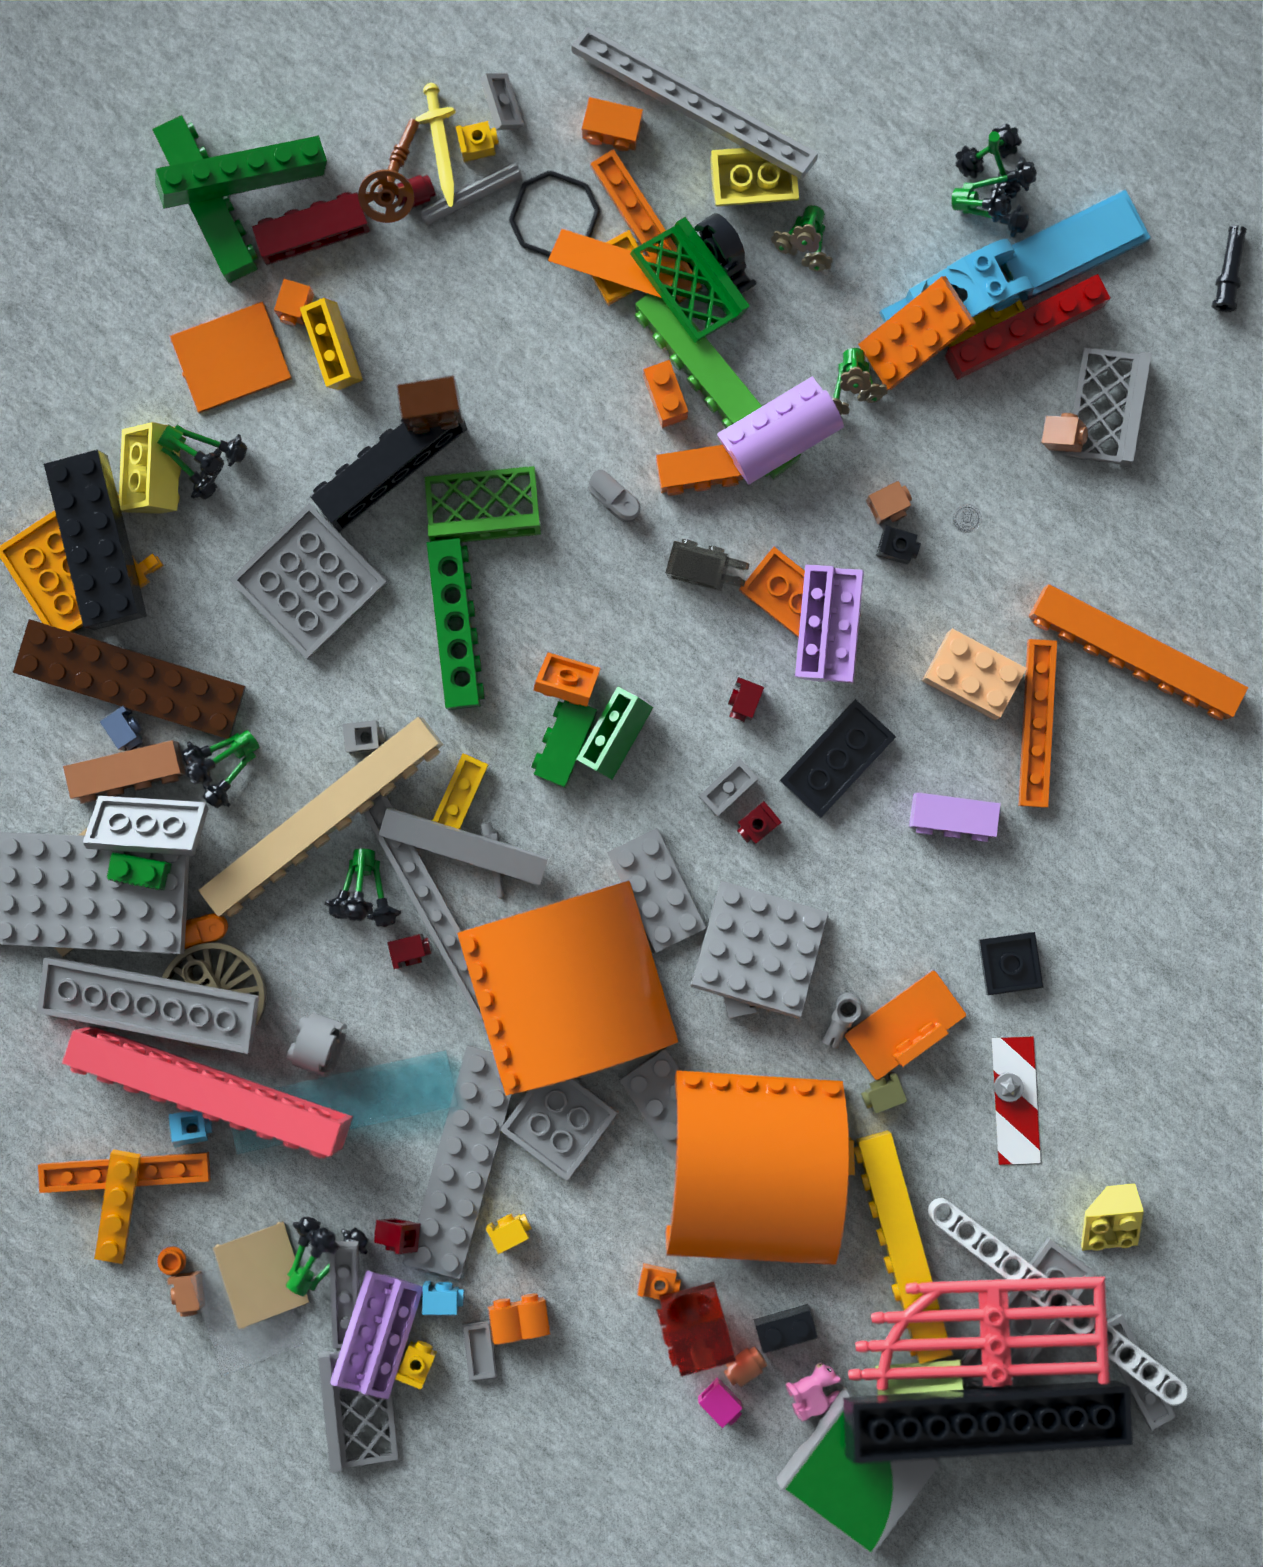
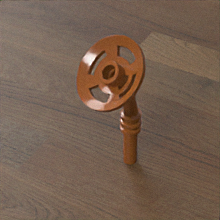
[358,119,420,223]

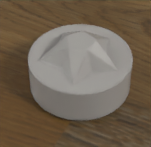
[994,1073,1024,1102]

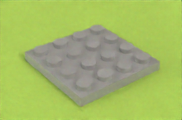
[230,503,387,660]
[691,880,828,1019]

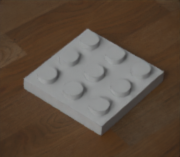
[500,1078,618,1181]

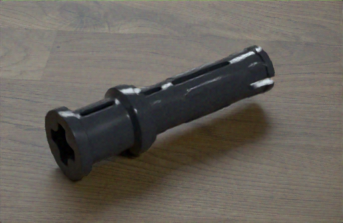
[1212,225,1247,312]

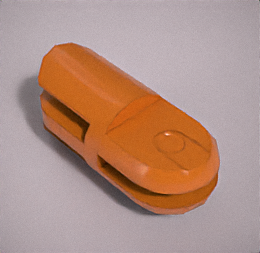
[184,913,228,949]

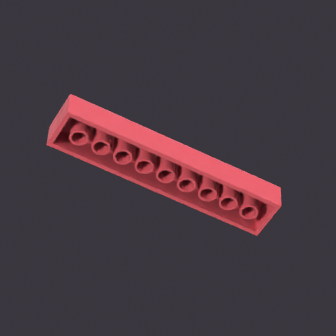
[62,1026,353,1159]

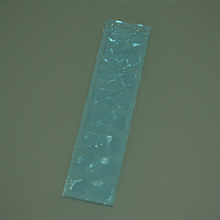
[231,1050,458,1154]

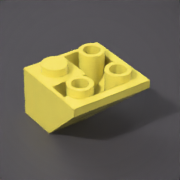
[1081,1184,1143,1251]

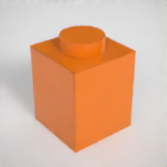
[274,279,314,326]

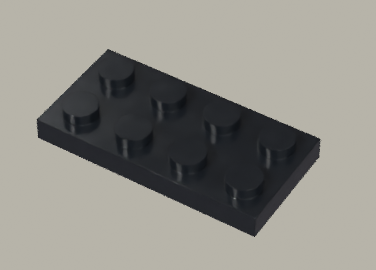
[779,699,896,819]

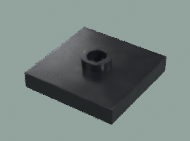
[978,932,1044,996]

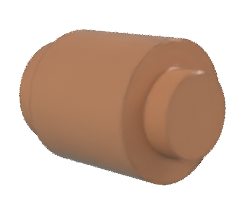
[724,1346,767,1387]

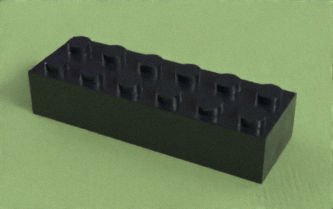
[310,417,468,532]
[44,449,147,630]

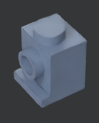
[100,706,143,751]

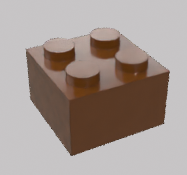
[397,376,464,434]

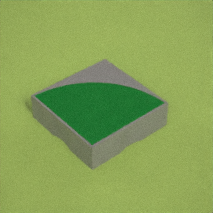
[776,1387,940,1557]

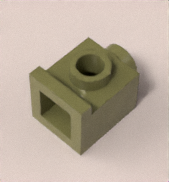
[861,1073,907,1114]

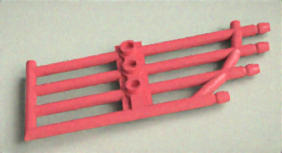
[848,1277,1110,1390]

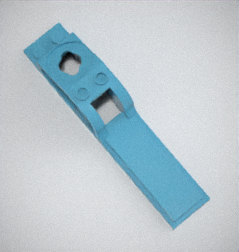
[880,190,1151,323]

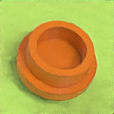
[157,1246,186,1275]

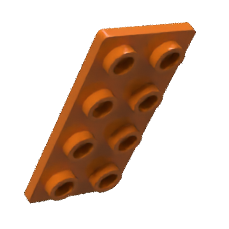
[844,970,966,1080]

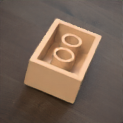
[922,628,1027,720]

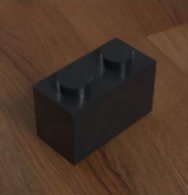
[753,1304,818,1354]

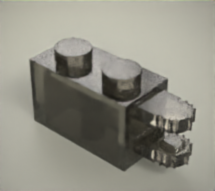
[665,539,750,591]

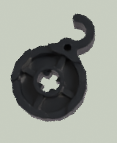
[694,213,757,294]

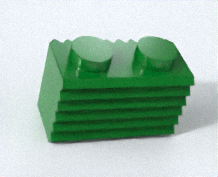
[107,852,172,891]

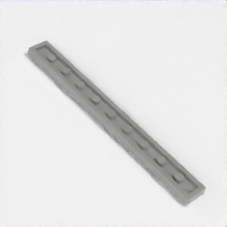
[571,27,818,180]
[364,794,483,1021]

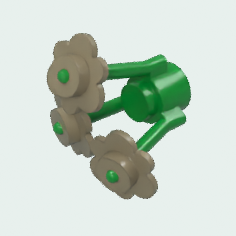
[771,205,833,272]
[832,348,887,415]

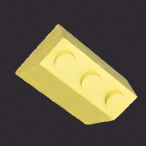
[710,148,799,207]
[119,422,181,514]

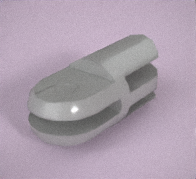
[588,470,640,522]

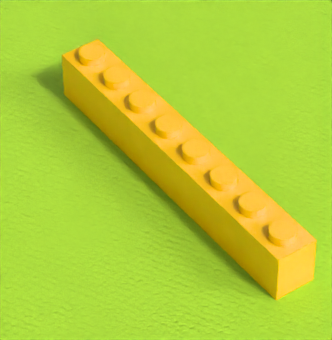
[854,1130,953,1364]

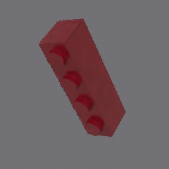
[252,192,371,265]

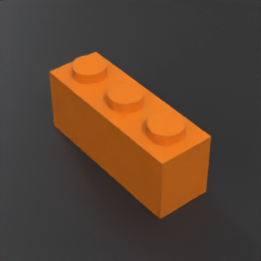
[656,445,743,496]

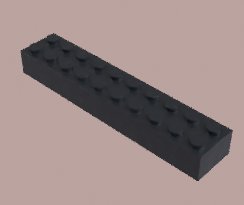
[843,1380,1133,1464]

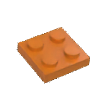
[533,652,601,707]

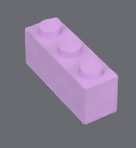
[909,793,1001,842]

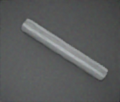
[420,164,521,225]

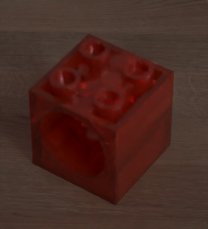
[657,1281,736,1377]

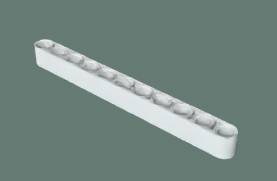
[928,1198,1187,1405]

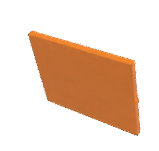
[170,301,292,413]

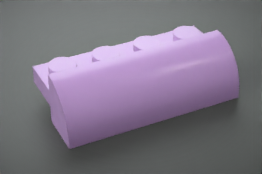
[717,376,844,485]
[795,565,864,683]
[330,1270,423,1399]

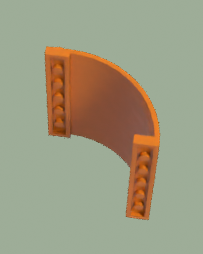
[457,880,678,1096]
[665,1070,849,1265]

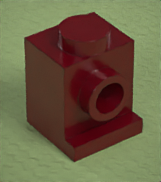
[728,677,764,723]
[737,801,782,845]
[387,933,432,969]
[374,1218,420,1254]

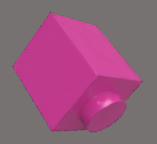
[698,1377,743,1428]

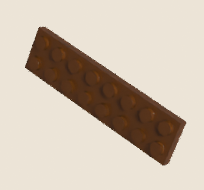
[13,619,246,739]

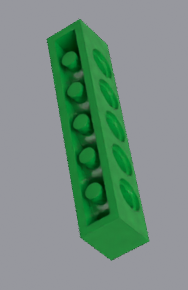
[426,538,485,710]

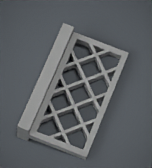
[1065,347,1152,468]
[318,1351,398,1473]

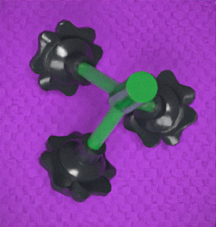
[955,123,1022,199]

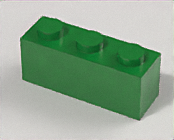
[576,686,654,780]
[531,700,597,788]

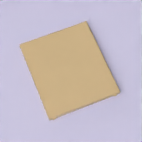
[213,1222,309,1329]

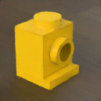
[455,121,499,162]
[486,1213,532,1254]
[395,1340,437,1390]

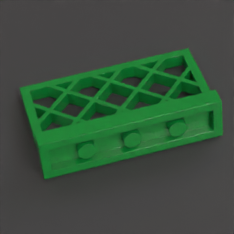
[630,217,750,343]

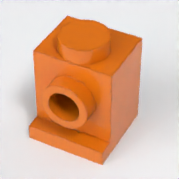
[637,1263,681,1302]

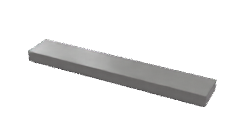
[379,807,549,885]

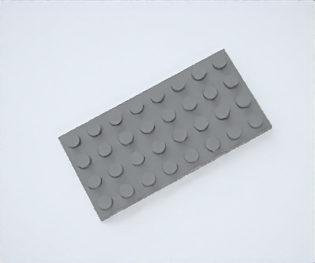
[0,832,190,954]

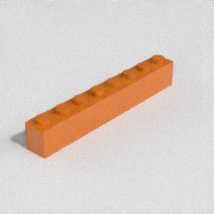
[1029,584,1249,721]

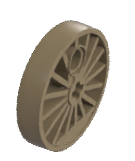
[162,943,267,1050]

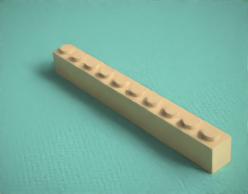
[198,717,444,917]

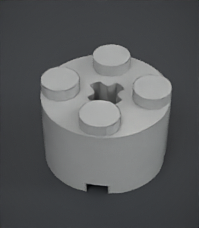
[287,1012,347,1078]

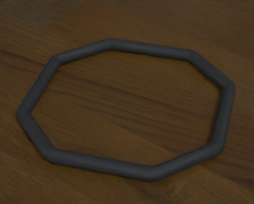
[509,171,600,257]

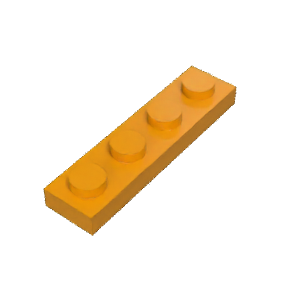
[94,1149,141,1264]

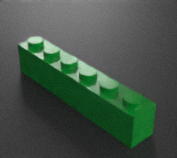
[152,115,259,284]
[155,135,327,209]

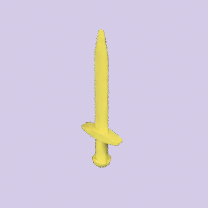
[416,83,456,207]

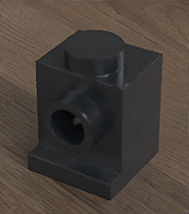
[876,525,921,565]

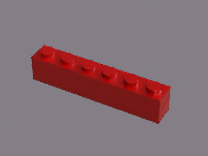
[945,274,1111,380]

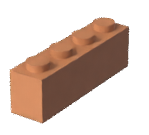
[63,740,186,804]

